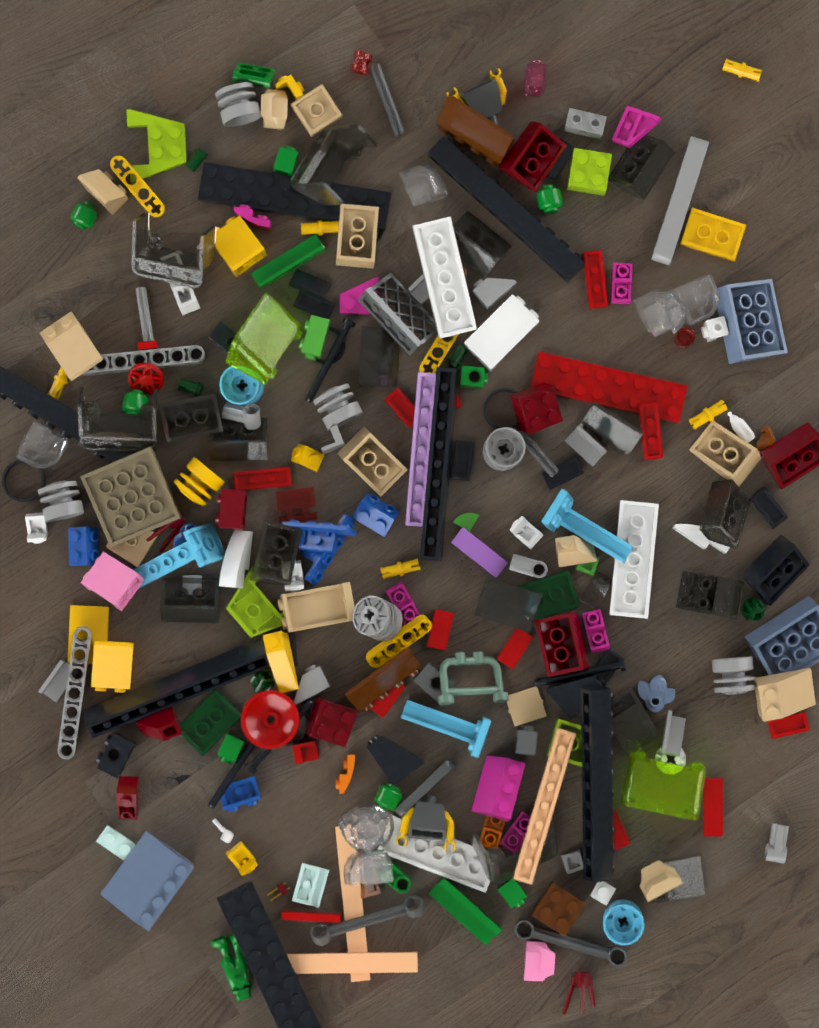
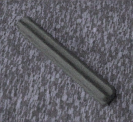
[370,64,404,136]

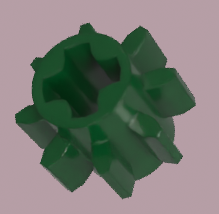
[741,598,766,622]
[250,670,275,693]

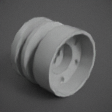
[215,82,261,127]
[313,383,363,431]
[482,427,526,471]
[37,481,84,522]
[352,596,403,641]
[712,656,755,695]

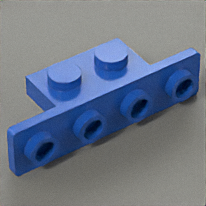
[301,514,355,585]
[281,519,356,553]

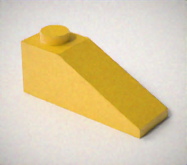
[263,631,299,693]

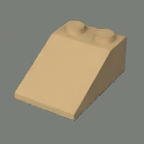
[77,169,128,215]
[336,204,379,269]
[40,312,103,381]
[689,421,762,487]
[337,427,408,497]
[754,668,816,722]

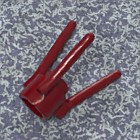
[146,514,186,552]
[562,972,595,1015]

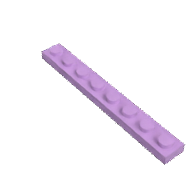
[405,372,436,527]

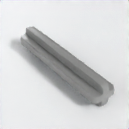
[136,287,154,342]

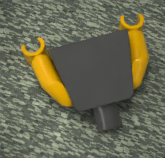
[447,68,507,125]
[396,795,456,852]

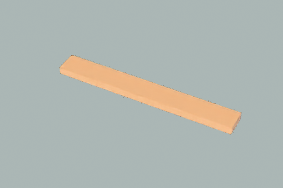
[513,728,576,884]
[335,824,371,982]
[286,952,418,974]

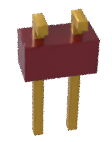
[267,882,290,901]

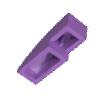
[451,528,508,578]

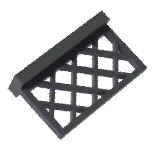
[358,273,438,356]

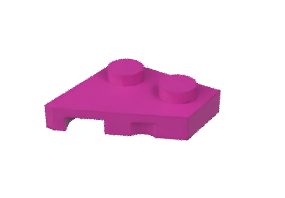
[612,106,661,148]
[340,277,379,315]

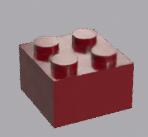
[510,382,563,435]
[215,489,248,531]
[305,697,358,748]

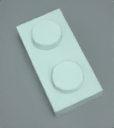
[96,825,136,860]

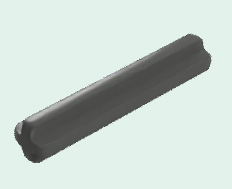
[519,431,559,477]

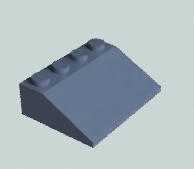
[713,279,788,364]
[744,596,819,675]
[100,831,194,931]

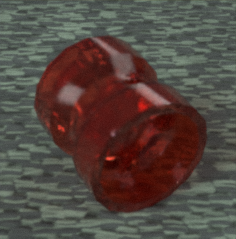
[350,51,373,75]
[674,327,695,348]

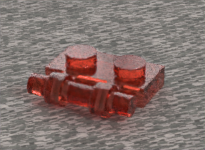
[275,487,318,524]

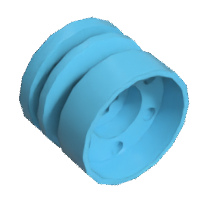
[219,364,265,406]
[603,899,644,945]

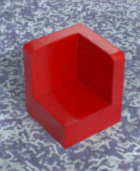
[292,740,319,764]

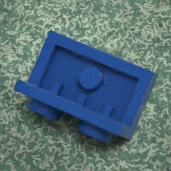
[352,493,399,537]
[68,527,99,566]
[217,776,262,812]

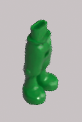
[211,933,252,1001]

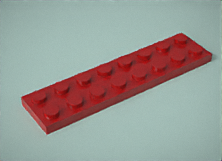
[530,351,688,423]

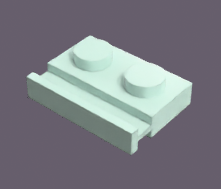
[292,862,329,908]

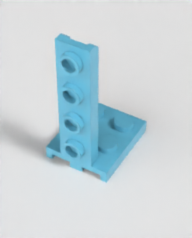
[541,489,634,564]
[133,522,226,589]
[401,700,491,758]

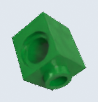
[273,146,299,176]
[460,366,488,389]
[217,733,245,764]
[497,876,527,908]

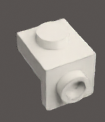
[701,316,729,342]
[25,512,48,544]
[510,516,543,549]
[282,560,305,592]

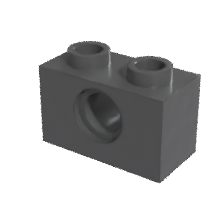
[413,663,457,706]
[514,725,538,755]

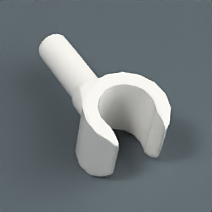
[212,818,234,843]

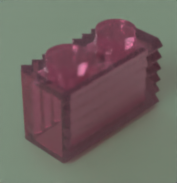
[525,60,547,96]

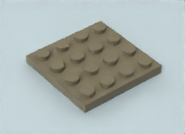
[80,447,182,547]

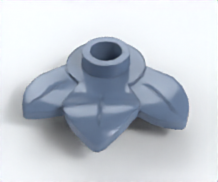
[637,675,676,712]

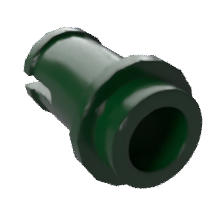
[185,147,208,172]
[447,344,468,369]
[178,378,203,397]

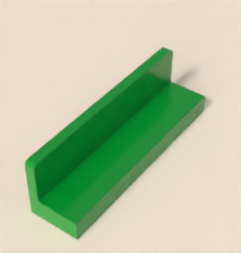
[251,234,326,291]
[429,877,502,945]

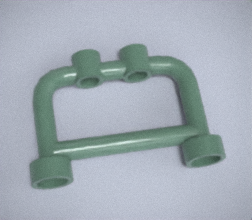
[438,652,509,705]

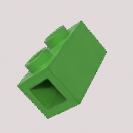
[299,315,331,361]

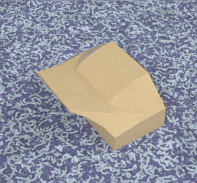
[260,89,288,130]
[640,860,683,902]

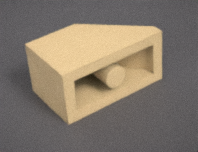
[555,535,597,567]

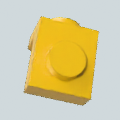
[275,75,305,100]
[291,444,325,472]
[226,841,258,876]

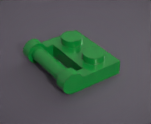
[232,62,276,88]

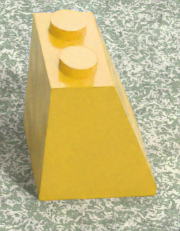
[208,215,267,277]
[91,640,134,693]

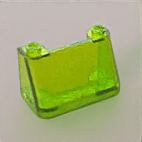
[225,293,304,385]
[620,750,707,820]

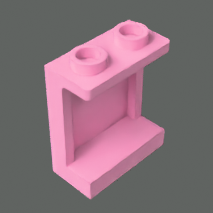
[81,552,144,611]

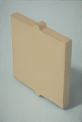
[507,686,547,726]

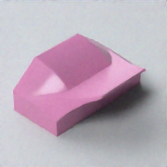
[524,940,555,981]

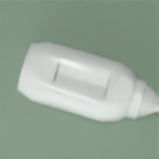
[728,412,755,443]

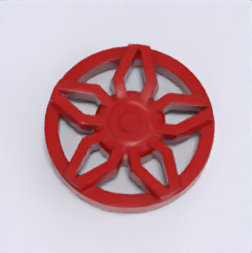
[128,363,164,394]

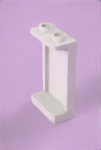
[464,294,540,372]

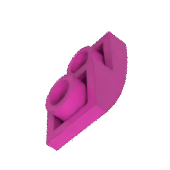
[234,205,272,231]
[611,262,632,305]
[385,581,420,625]
[582,609,610,653]
[499,811,531,854]

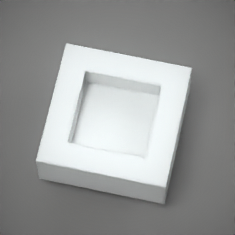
[589,881,616,906]

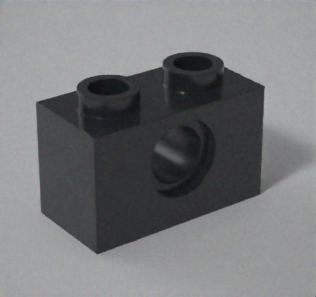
[96,733,137,778]

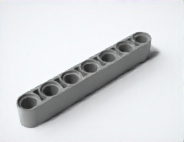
[651,136,709,265]
[81,345,206,376]
[58,626,92,760]

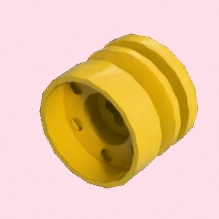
[173,457,225,507]

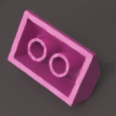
[471,755,526,822]

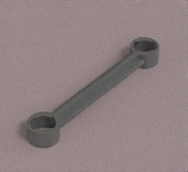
[310,895,425,946]
[514,919,628,967]

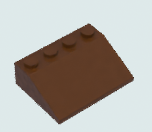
[436,94,514,167]
[345,647,422,712]

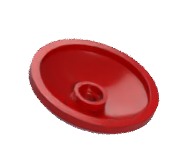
[241,690,299,749]

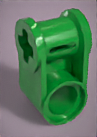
[375,858,412,893]

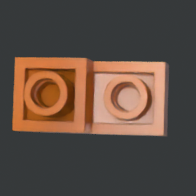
[336,754,356,794]
[478,816,505,850]

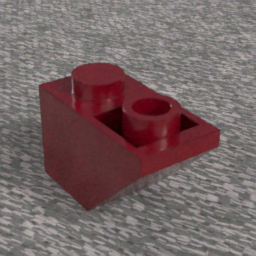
[136,707,182,741]
[116,776,139,820]

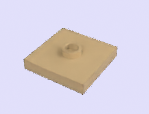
[290,84,343,137]
[106,530,159,567]

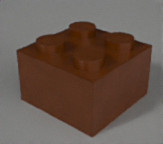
[531,880,586,937]

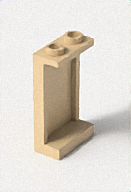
[278,582,355,633]

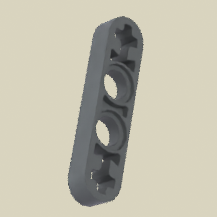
[395,759,456,818]

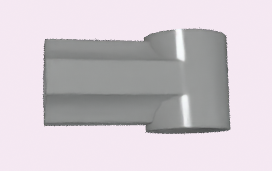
[222,402,261,430]
[509,554,548,579]
[764,823,789,864]

